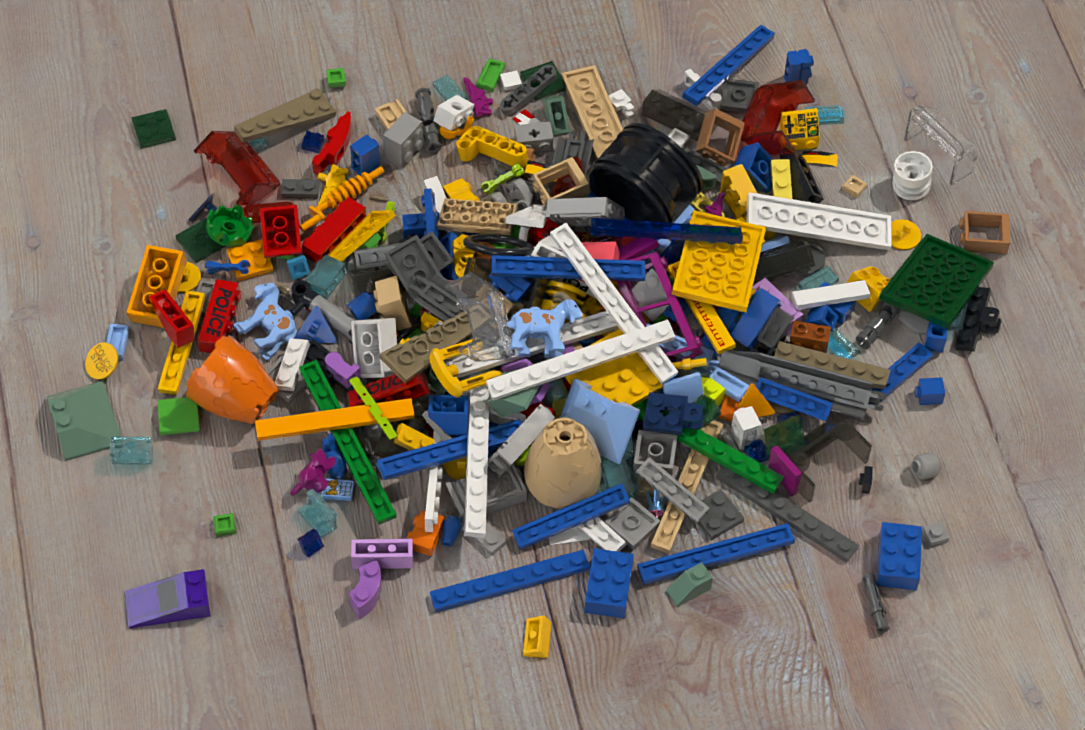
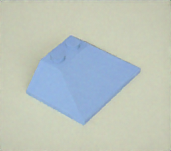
[560,378,640,464]

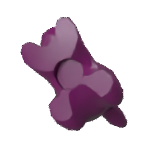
[290,449,336,496]

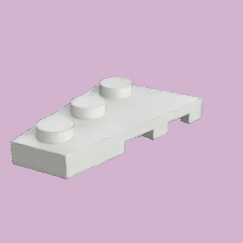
[506,205,547,228]

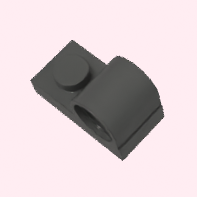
[757,307,794,349]

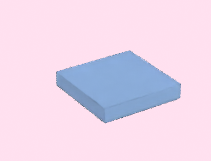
[662,372,706,413]

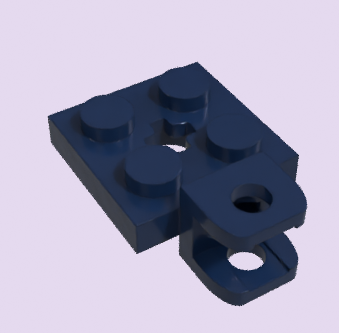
[643,392,704,435]

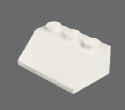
[351,318,397,378]

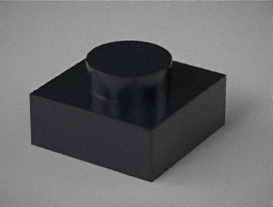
[859,466,873,493]

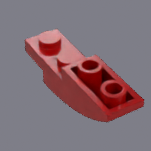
[312,111,351,175]

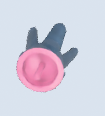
[646,489,666,518]

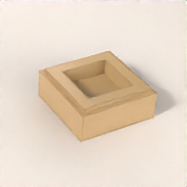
[842,175,868,199]

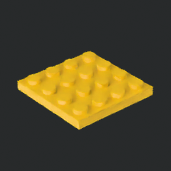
[565,328,663,406]

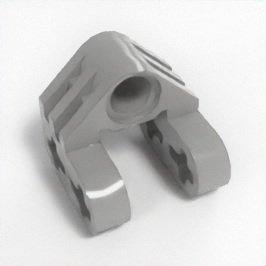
[483,178,533,210]

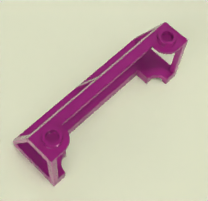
[616,252,703,362]

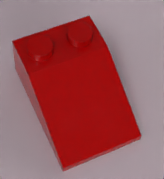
[260,205,302,258]

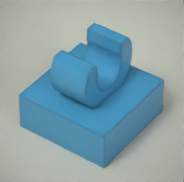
[286,255,310,280]

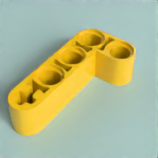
[456,126,529,168]

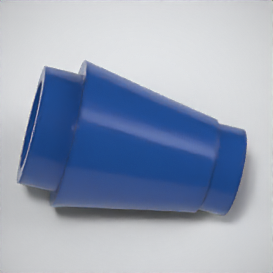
[441,515,463,547]

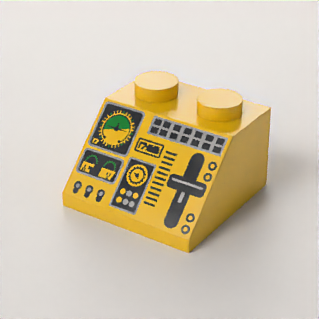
[778,108,820,151]

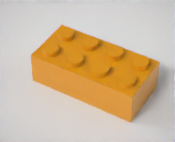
[126,245,187,328]

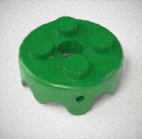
[206,205,254,247]

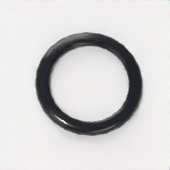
[463,234,534,256]

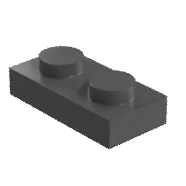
[281,179,319,198]

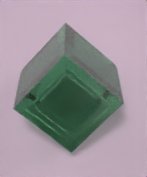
[692,394,721,427]

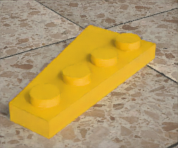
[324,210,396,264]

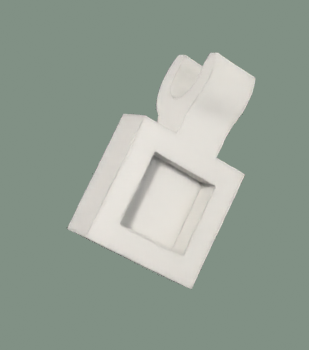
[608,89,634,118]

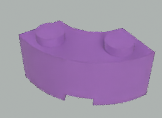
[349,559,382,619]

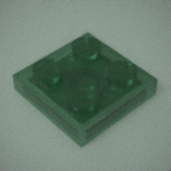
[131,109,176,149]
[764,415,805,459]

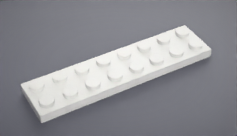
[747,192,892,251]

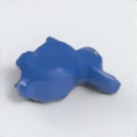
[322,434,347,479]

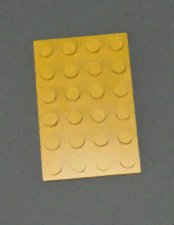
[672,210,766,312]

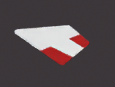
[513,109,541,125]

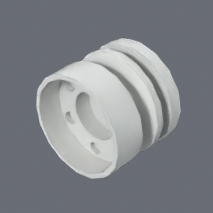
[892,151,933,200]

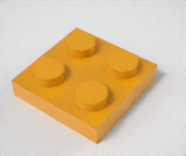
[226,239,274,282]

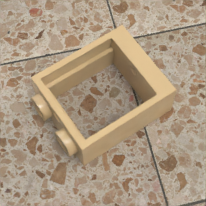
[532,157,590,206]

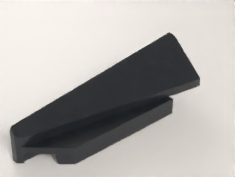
[778,142,824,204]

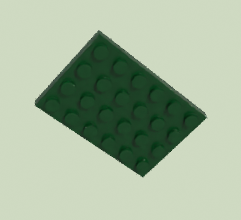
[879,234,994,329]

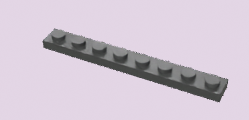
[716,466,859,563]

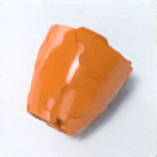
[186,336,279,424]

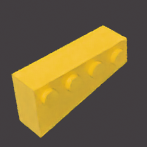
[720,164,775,240]

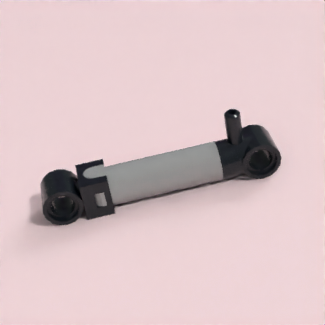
[290,280,356,345]

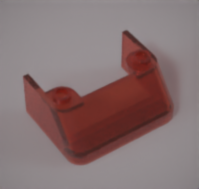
[740,80,815,155]
[193,131,280,205]

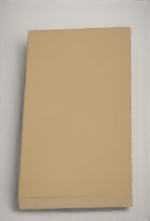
[437,198,517,236]

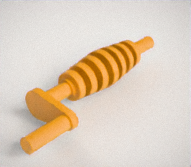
[299,166,385,232]

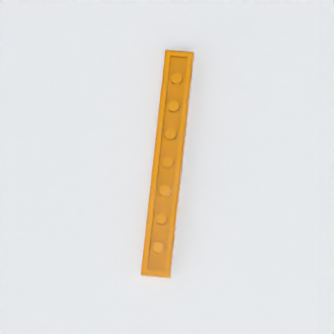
[255,398,414,441]

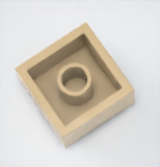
[373,275,412,332]

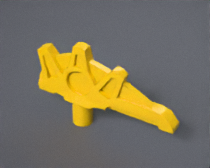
[317,164,348,205]

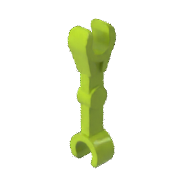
[481,164,524,195]
[377,201,395,243]

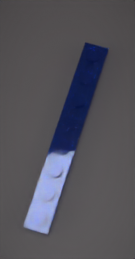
[591,218,743,244]

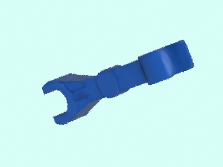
[204,260,251,274]

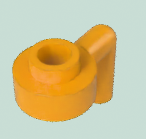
[439,116,474,139]

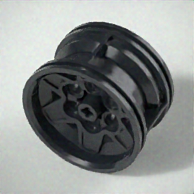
[586,123,703,238]

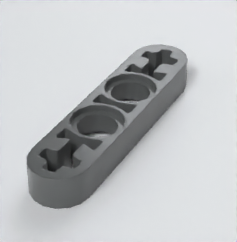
[500,65,557,116]

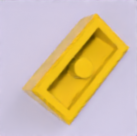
[523,615,551,658]

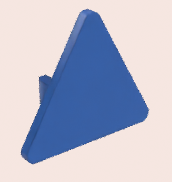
[294,305,336,343]

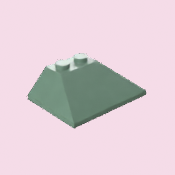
[46,380,123,461]

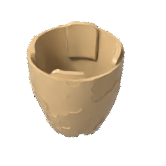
[524,418,602,509]

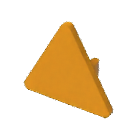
[737,384,775,417]

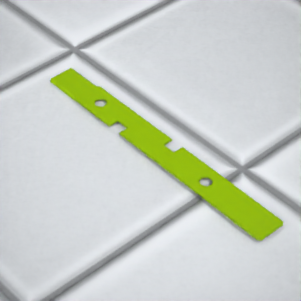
[349,377,398,440]

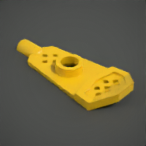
[452,234,475,282]

